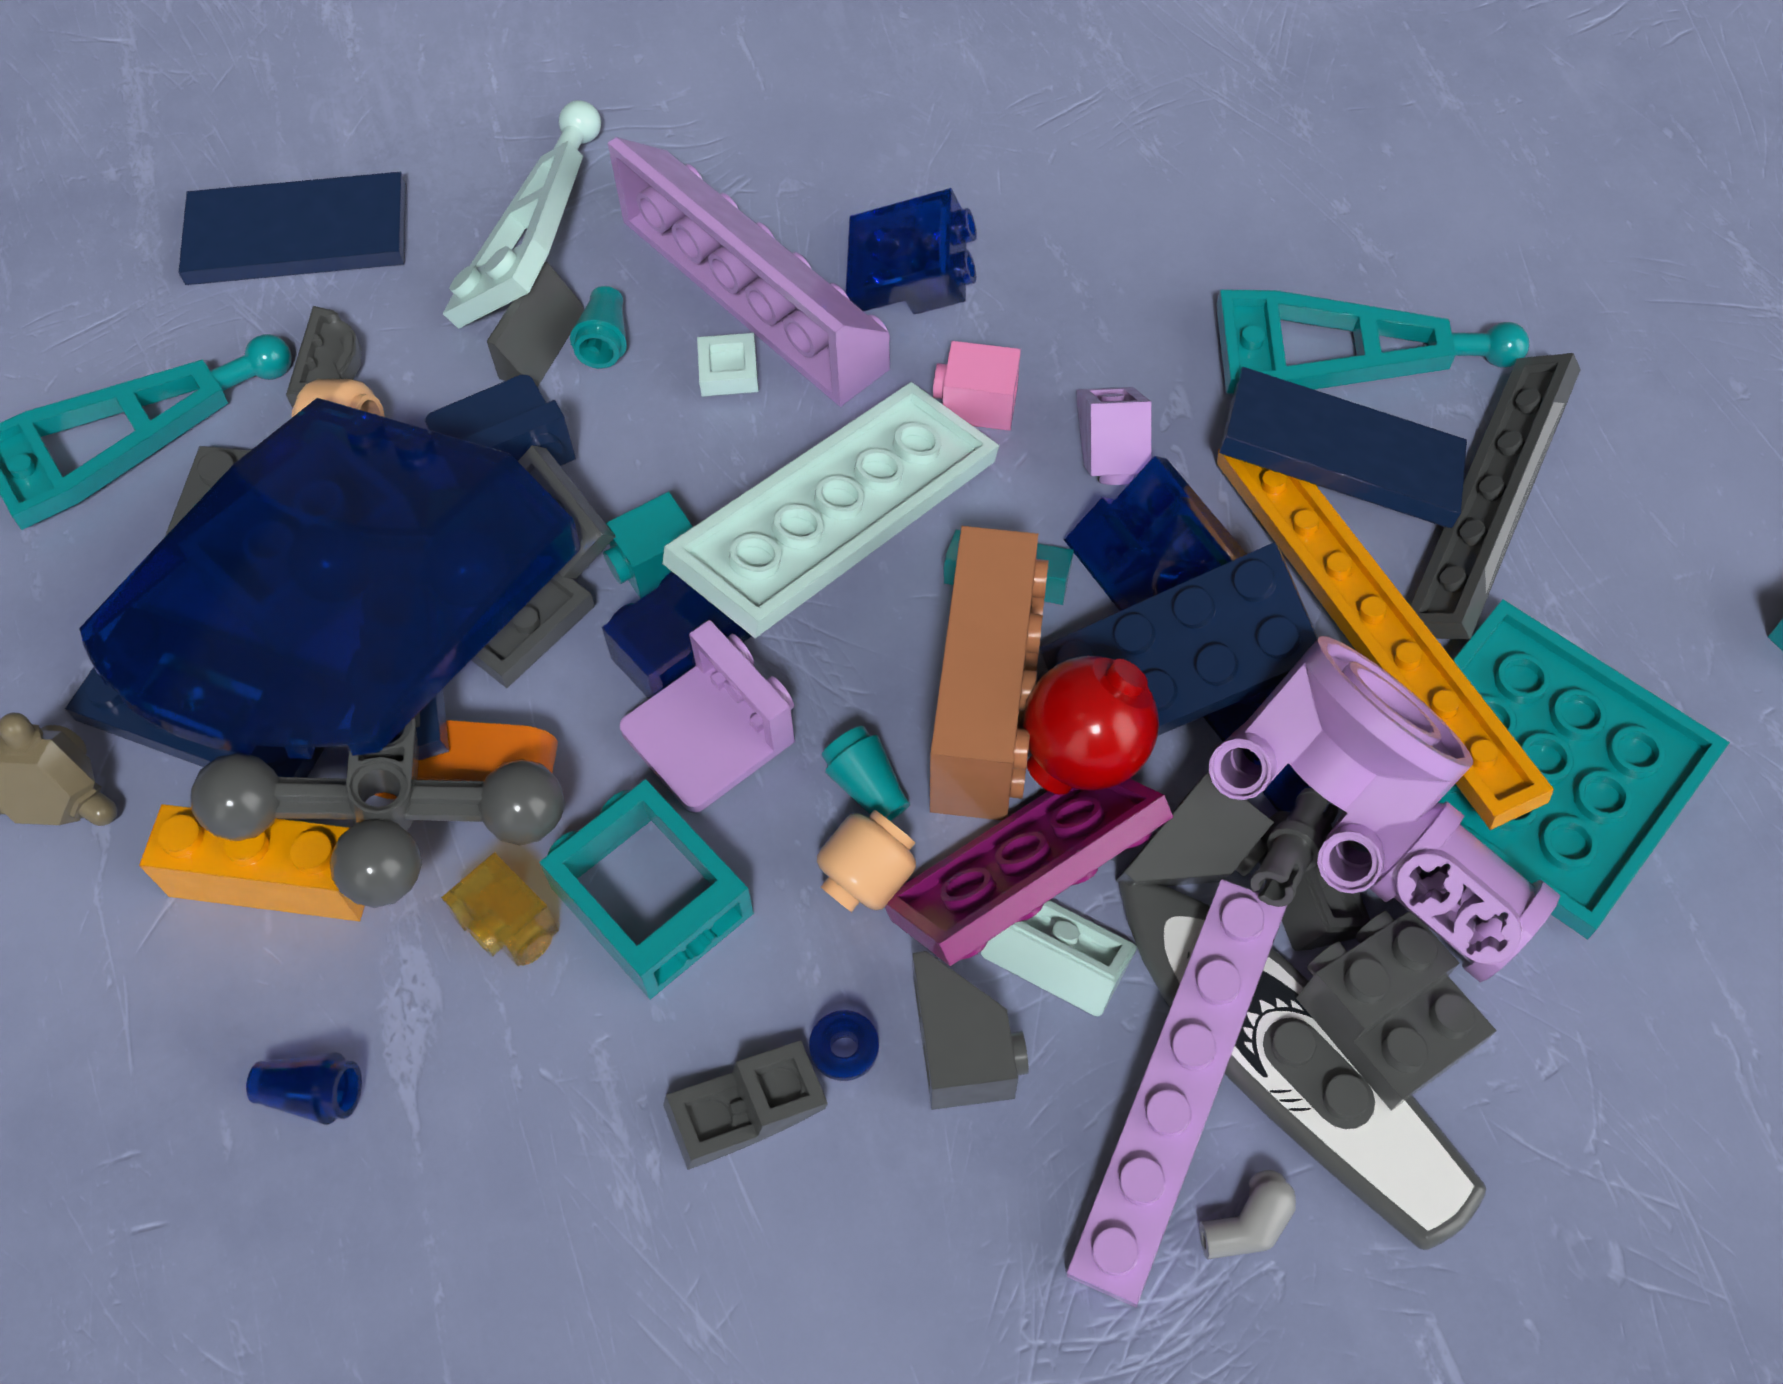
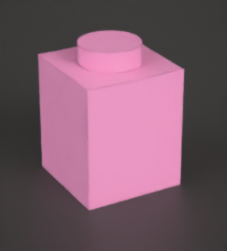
[933,341,1021,431]

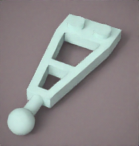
[443,100,601,329]

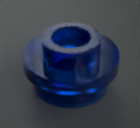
[809,1010,879,1081]

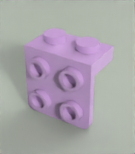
[620,620,795,813]

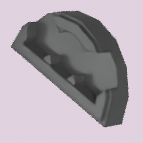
[286,306,361,407]

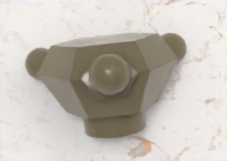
[0,712,117,826]

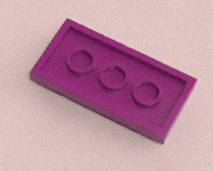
[885,779,1173,966]

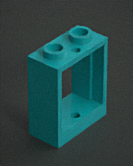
[539,779,754,1000]

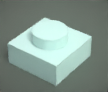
[697,333,759,396]

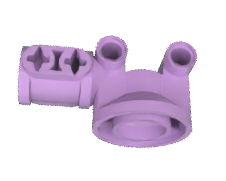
[1209,636,1560,982]

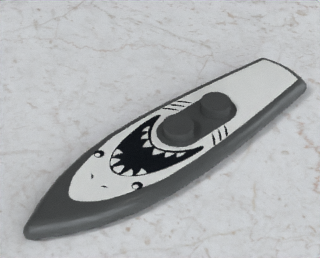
[1119,881,1486,1250]

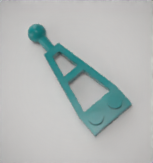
[1216,290,1530,394]
[0,334,292,530]

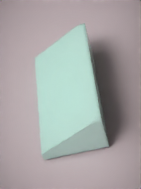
[981,900,1137,1017]

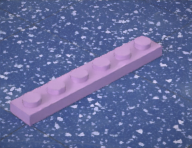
[1067,879,1287,1308]

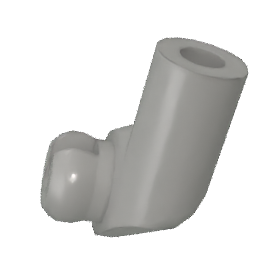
[1199,1170,1296,1260]

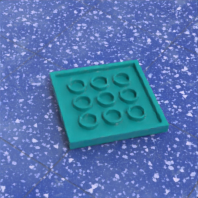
[1438,599,1730,940]

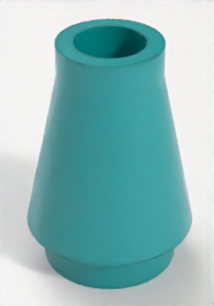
[570,286,627,369]
[822,726,910,821]

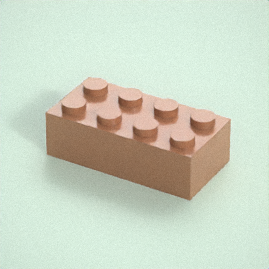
[930,526,1049,821]

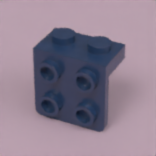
[425,375,576,494]

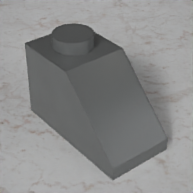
[1116,771,1274,886]
[913,951,1029,1110]

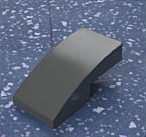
[663,1040,828,1170]

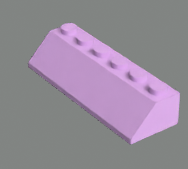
[608,137,890,407]

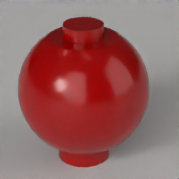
[1023,656,1159,795]

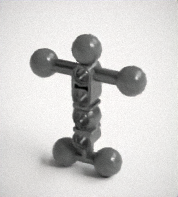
[190,523,565,908]

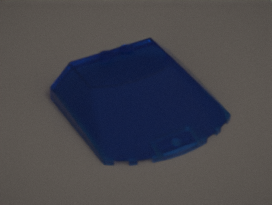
[79,398,580,759]

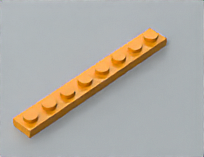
[1217,448,1554,830]

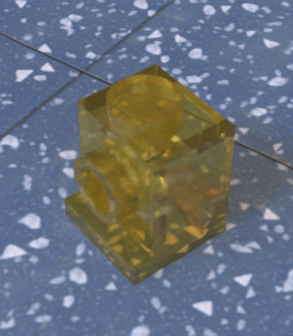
[441,852,559,966]

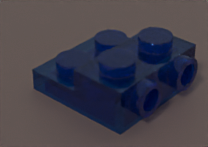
[845,188,977,314]

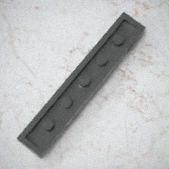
[1411,353,1581,639]

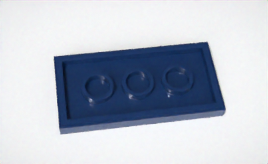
[178,171,406,285]
[1219,366,1467,529]

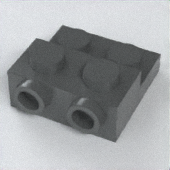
[1296,911,1497,1111]

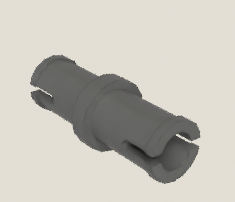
[1250,788,1338,907]

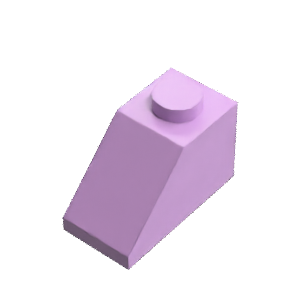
[1077,387,1151,485]

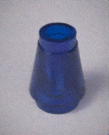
[246,1052,362,1125]

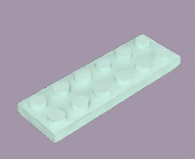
[662,382,1000,638]

